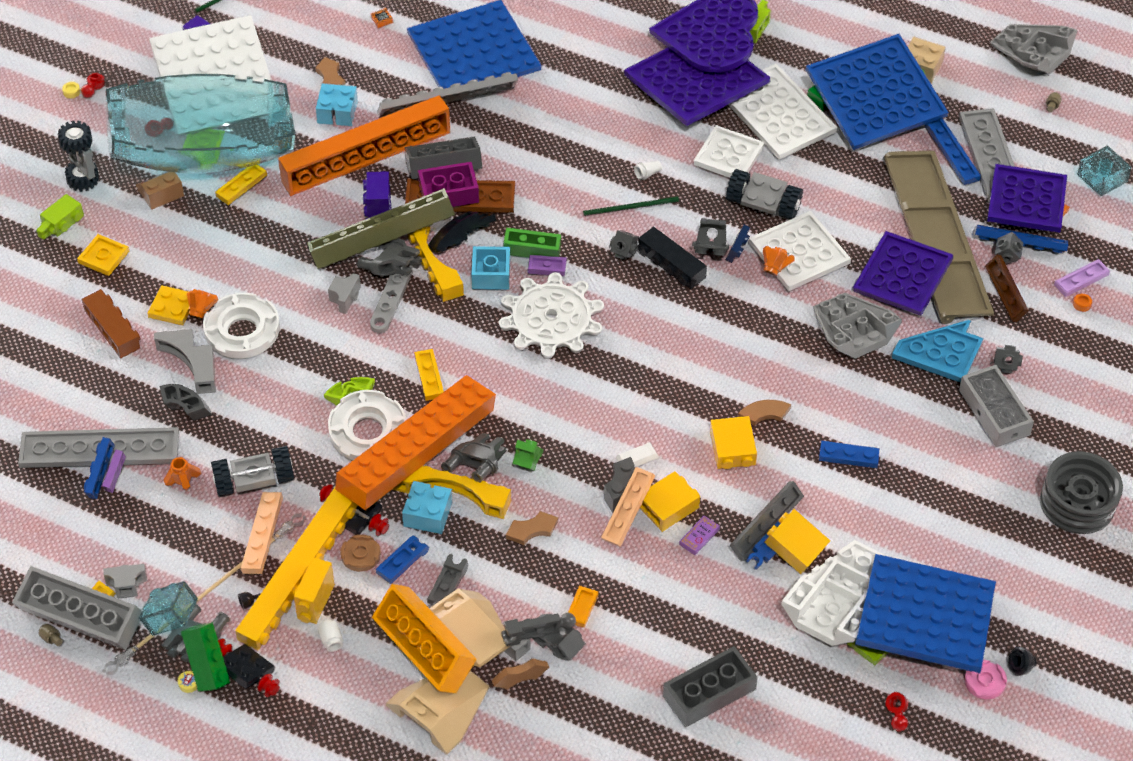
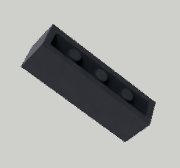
[638,226,707,290]

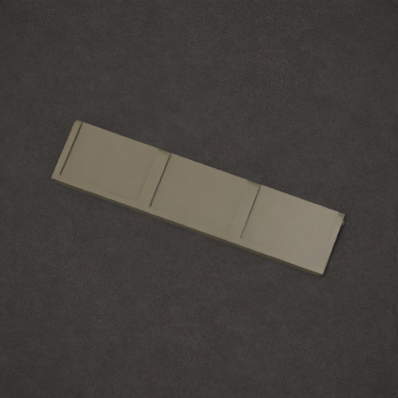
[884,151,994,324]

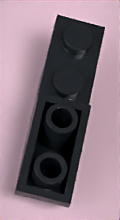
[428,211,496,252]

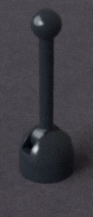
[238,592,261,610]

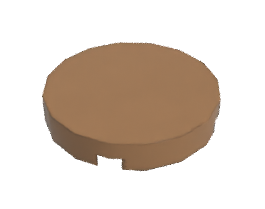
[340,534,381,572]

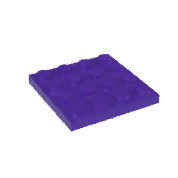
[987,164,1068,233]
[853,231,953,316]

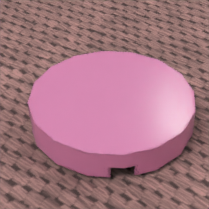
[964,660,1007,700]

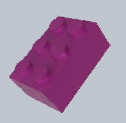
[418,162,479,207]

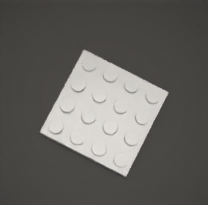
[749,211,851,292]

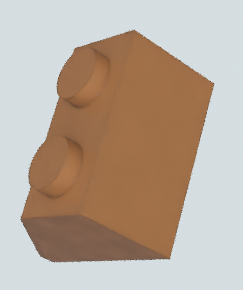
[136,170,184,210]

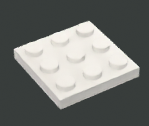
[694,125,764,178]

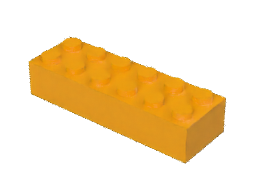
[372,584,477,693]

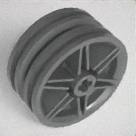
[1040,451,1123,534]

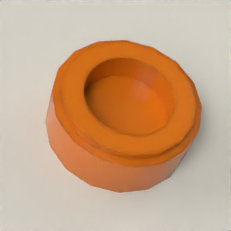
[1073,293,1092,312]

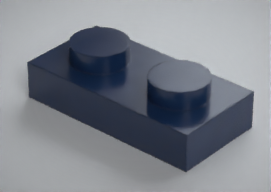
[725,224,750,263]

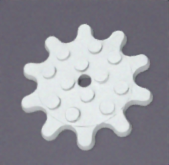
[499,272,604,359]

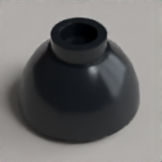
[1008,647,1037,676]

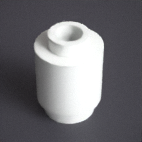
[318,620,343,652]

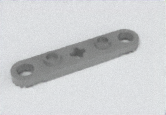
[370,264,413,334]

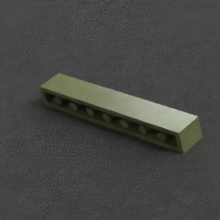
[307,188,455,269]

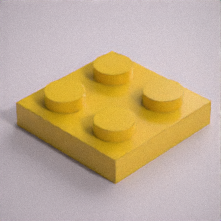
[77,234,129,276]
[147,285,190,326]

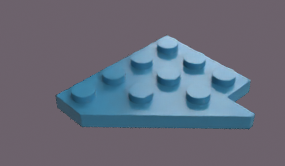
[892,320,983,383]

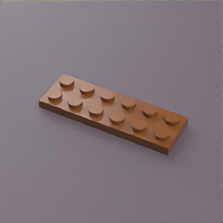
[405,179,515,213]

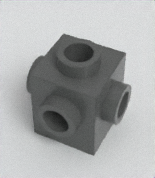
[610,230,639,259]
[995,232,1023,265]
[993,345,1023,373]

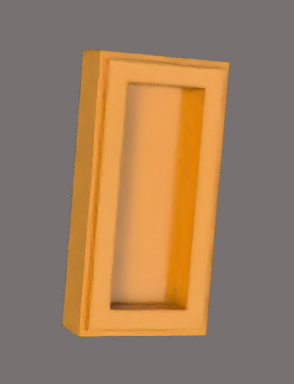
[568,586,598,628]

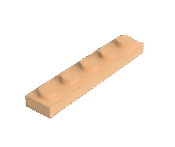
[241,492,283,574]

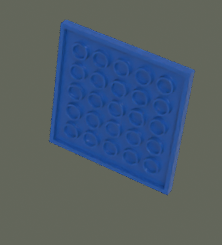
[407,0,542,89]
[806,34,948,150]
[856,554,996,673]

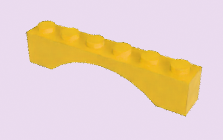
[408,226,464,302]
[392,466,511,519]

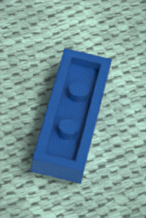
[84,437,115,500]
[819,441,880,468]

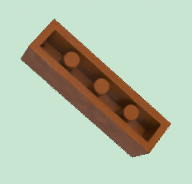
[82,289,141,359]

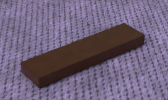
[985,254,1029,323]

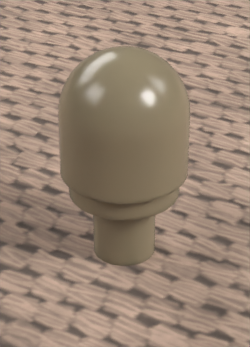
[1046,92,1062,112]
[39,624,63,646]

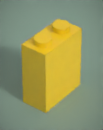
[710,416,757,469]
[640,471,700,532]
[764,509,831,574]
[294,557,335,624]

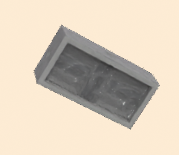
[959,365,1034,447]

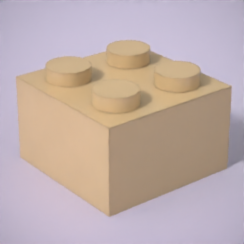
[908,37,946,84]

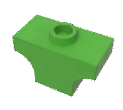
[513,439,544,471]

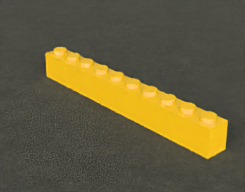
[235,488,358,651]

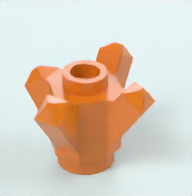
[763,246,795,276]
[187,289,218,318]
[163,457,202,490]

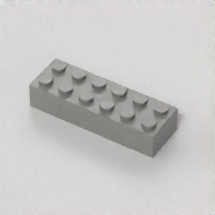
[12,566,144,650]

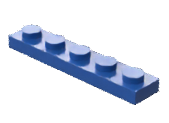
[925,118,981,185]
[975,224,1068,253]

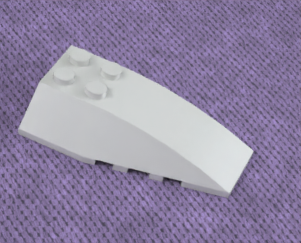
[781,540,886,646]

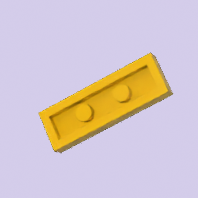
[215,162,267,205]
[414,349,444,401]

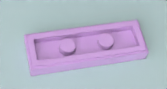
[1054,259,1110,297]

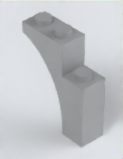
[154,329,216,394]

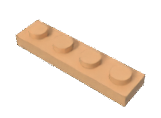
[601,467,655,547]

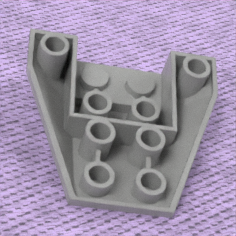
[990,24,1077,74]
[813,293,902,359]

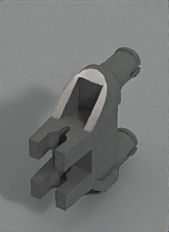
[357,238,422,276]
[441,433,507,482]
[162,603,230,663]

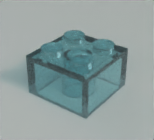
[1077,145,1132,196]
[139,581,198,636]

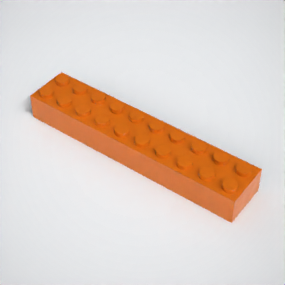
[278,95,450,196]
[335,375,496,510]

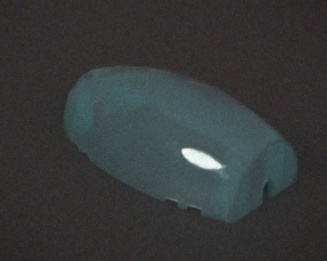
[106,74,296,173]

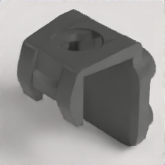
[692,218,730,256]

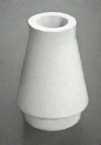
[634,160,662,180]

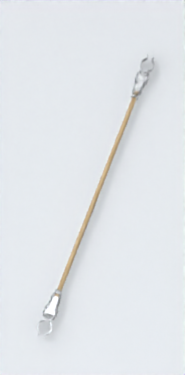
[102,512,306,676]

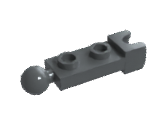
[427,554,468,608]
[501,613,576,646]

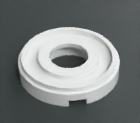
[203,293,280,359]
[328,390,406,460]

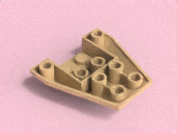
[429,589,510,667]
[386,671,489,755]

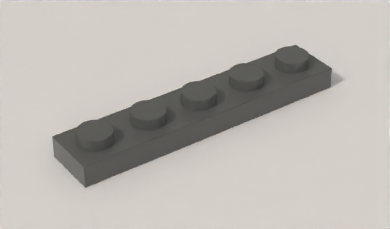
[730,481,804,561]

